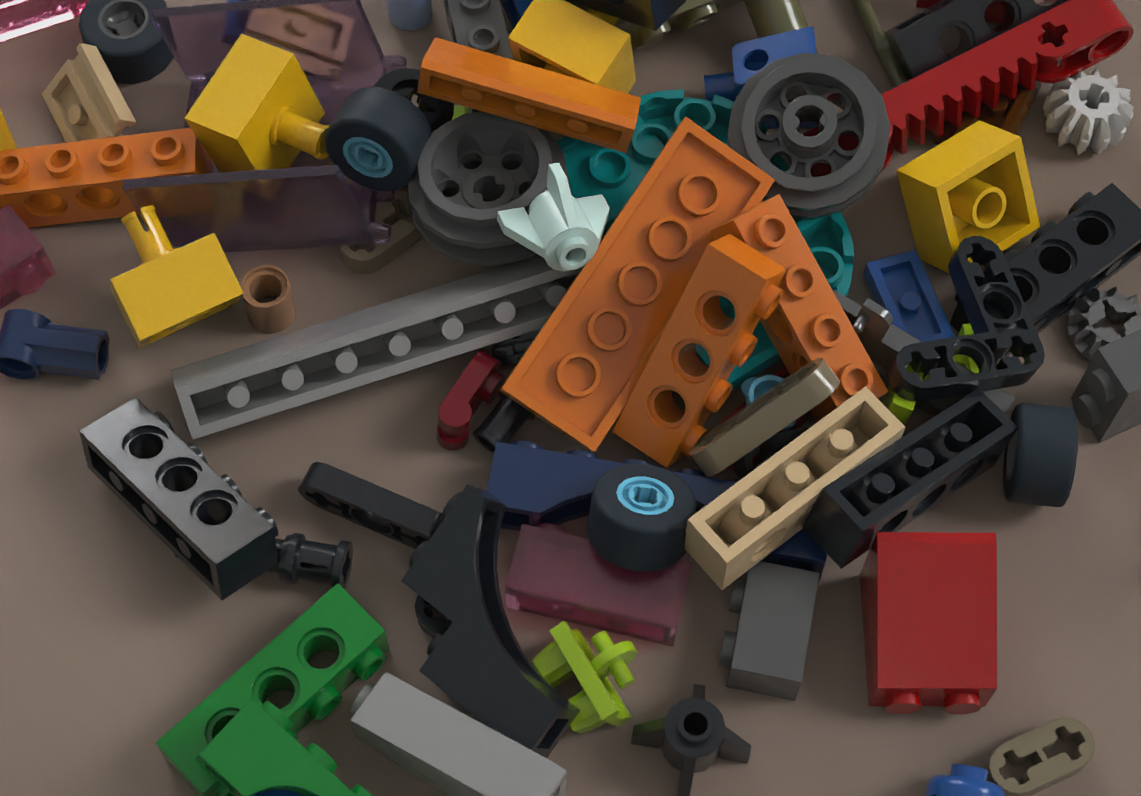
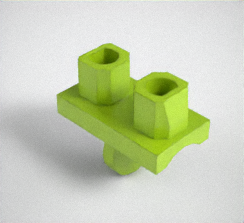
[532,621,638,734]

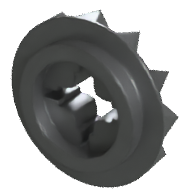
[1067,286,1141,360]

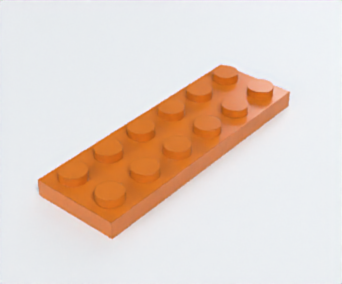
[499,117,775,453]

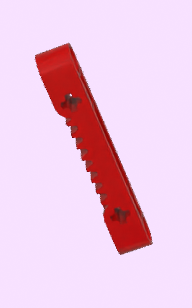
[787,0,1134,177]

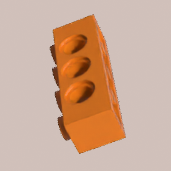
[0,128,213,230]
[710,194,888,423]
[612,234,787,468]

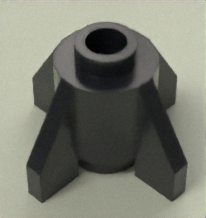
[631,684,751,796]

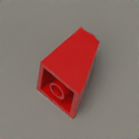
[860,532,997,714]

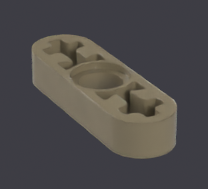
[689,358,840,477]

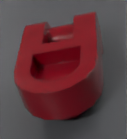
[436,350,505,450]

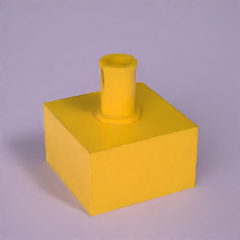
[508,0,636,94]
[184,34,329,195]
[896,120,1040,274]
[110,204,244,349]

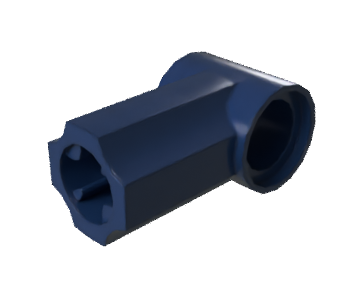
[0,309,110,380]

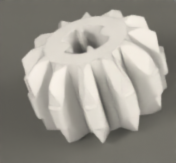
[1043,67,1134,155]

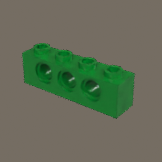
[155,583,389,796]

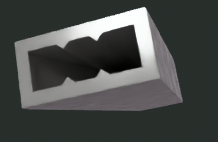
[350,672,567,796]

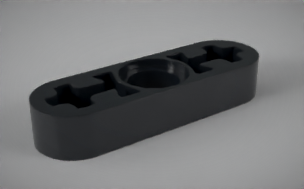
[298,462,443,549]

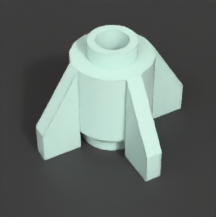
[497,163,610,272]

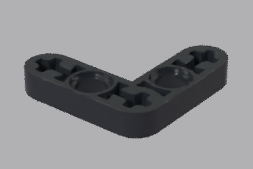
[887,236,1045,402]

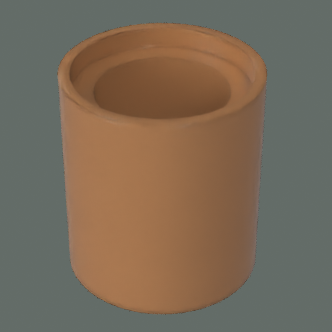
[241,265,296,333]

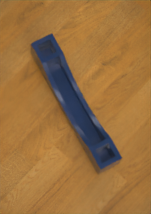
[486,441,827,582]

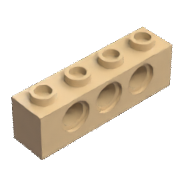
[684,386,905,590]

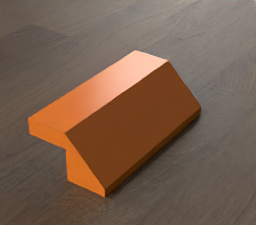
[417,37,641,153]

